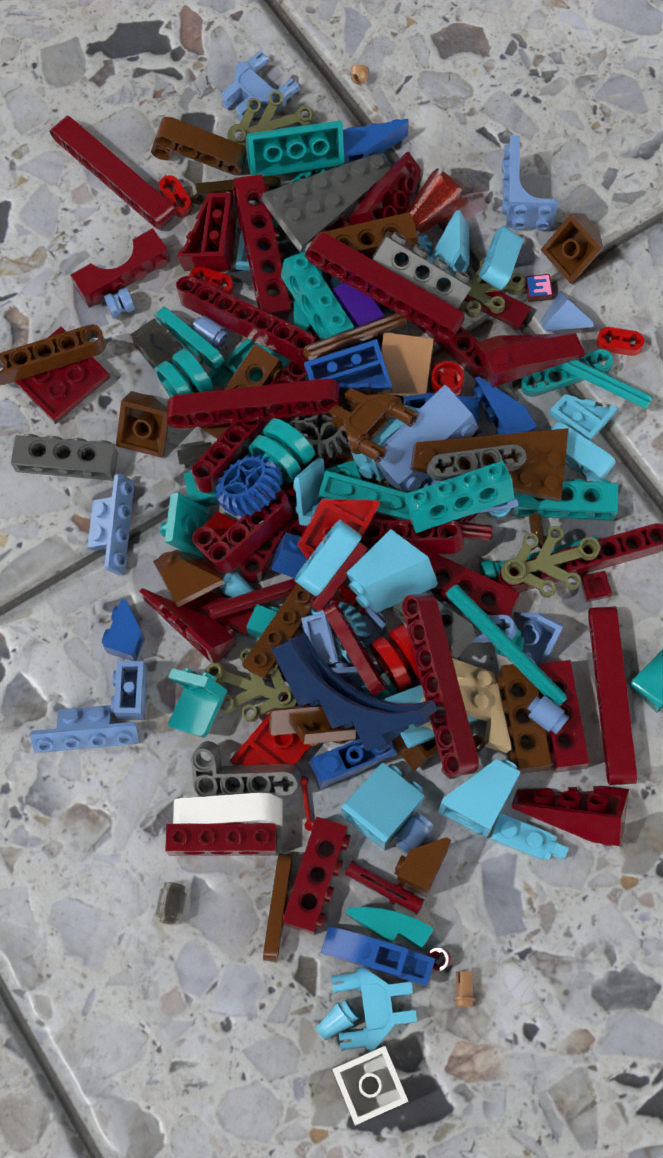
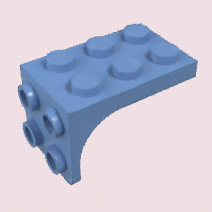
[502,135,558,230]

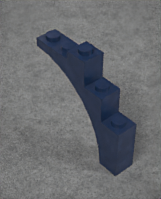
[272,633,438,751]

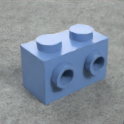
[111,661,148,720]

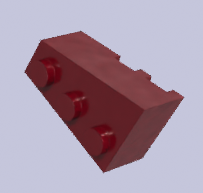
[176,193,238,271]

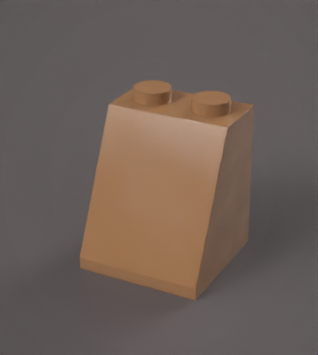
[377,332,435,396]

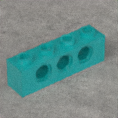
[281,251,354,340]
[403,461,515,533]
[512,479,618,521]

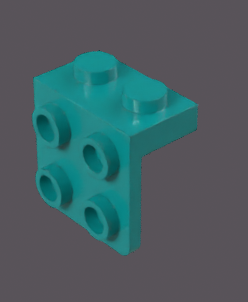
[168,668,228,738]

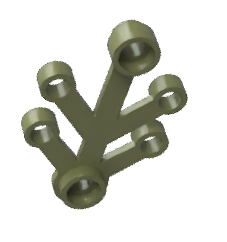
[227,91,314,146]
[440,258,525,318]
[501,526,600,598]
[205,648,297,722]

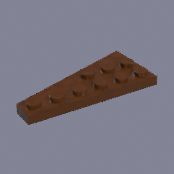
[410,428,569,502]

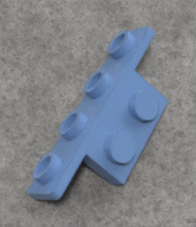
[87,473,134,576]
[30,705,139,753]

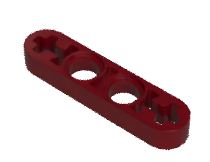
[323,602,387,696]

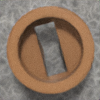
[350,65,369,85]

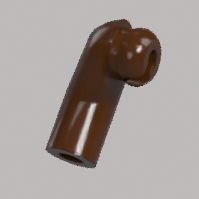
[529,513,553,549]

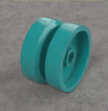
[154,348,214,397]
[249,418,315,483]

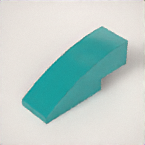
[345,907,434,950]

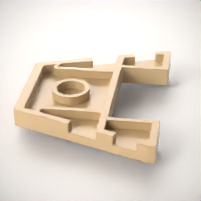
[420,658,511,753]

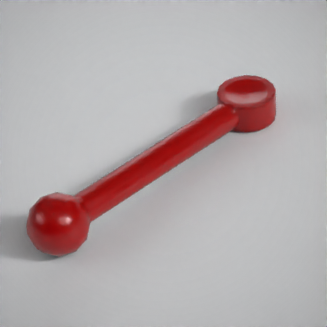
[299,775,314,831]

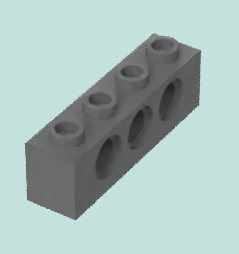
[372,231,472,309]
[11,434,118,481]
[386,590,477,659]

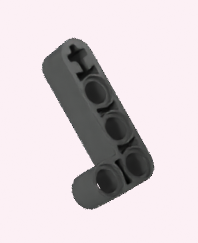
[191,741,302,797]

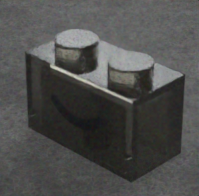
[130,318,183,371]

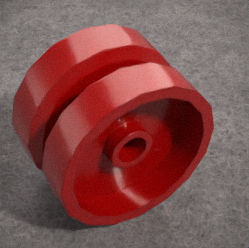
[369,625,420,693]

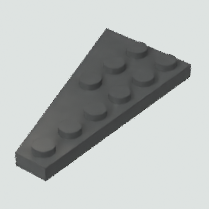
[261,152,391,253]

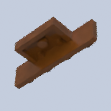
[242,583,314,679]
[269,704,356,746]

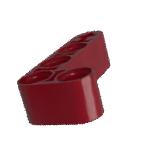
[192,490,295,573]

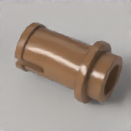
[453,971,476,1008]

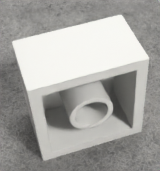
[332,1046,408,1125]

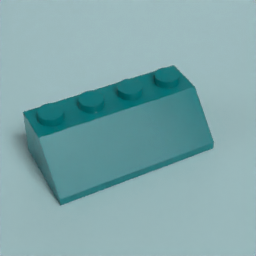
[246,120,344,176]

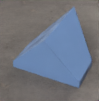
[541,290,593,331]
[514,612,564,666]

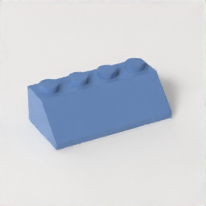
[376,385,479,493]

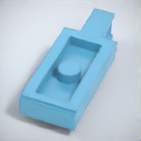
[490,813,569,861]

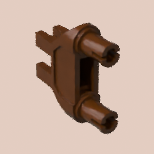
[329,388,419,463]

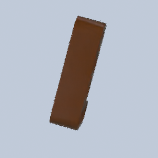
[151,117,247,175]

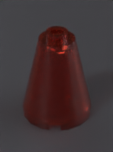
[406,168,469,234]

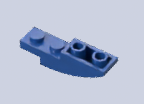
[320,926,435,987]

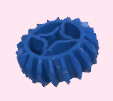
[215,453,283,518]

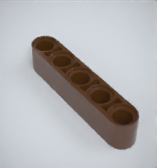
[0,324,106,385]

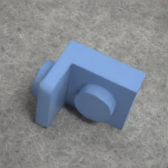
[359,608,387,650]

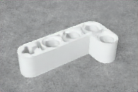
[173,793,283,828]

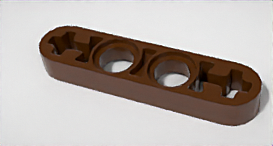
[263,853,293,963]

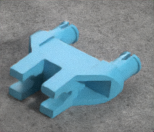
[331,967,417,1051]

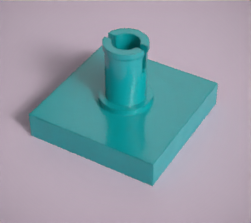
[160,493,211,557]

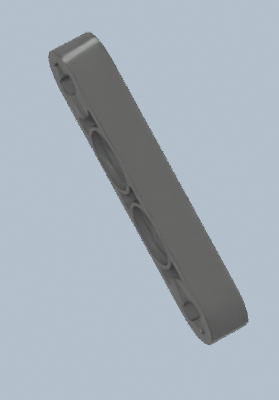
[427,444,526,481]

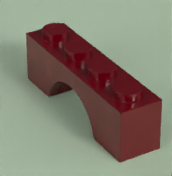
[70,228,170,308]

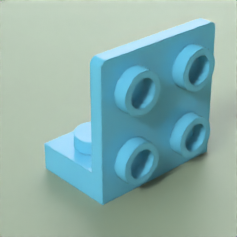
[293,458,325,526]

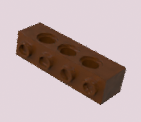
[316,212,418,259]
[200,344,283,440]
[496,664,551,774]

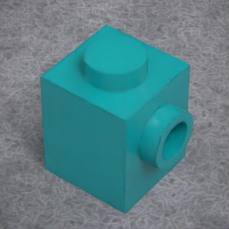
[246,604,279,639]

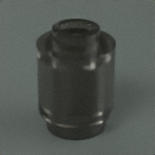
[177,440,212,469]
[155,882,187,925]

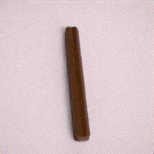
[303,313,408,360]

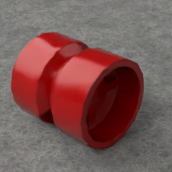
[430,361,464,396]

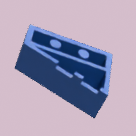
[304,339,392,392]

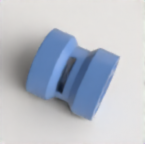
[104,287,135,319]

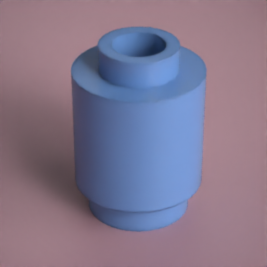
[192,316,229,349]
[527,695,569,734]
[395,813,434,854]

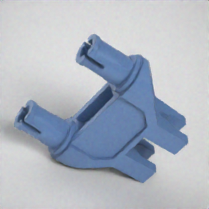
[221,51,300,122]

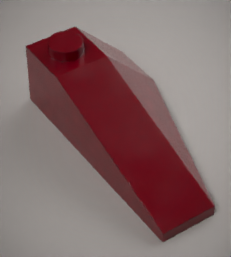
[347,152,422,225]
[474,333,585,388]
[139,588,236,664]
[512,786,629,846]

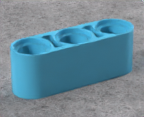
[479,225,523,290]
[551,422,616,482]
[294,520,362,596]

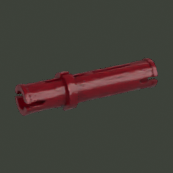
[345,860,425,915]

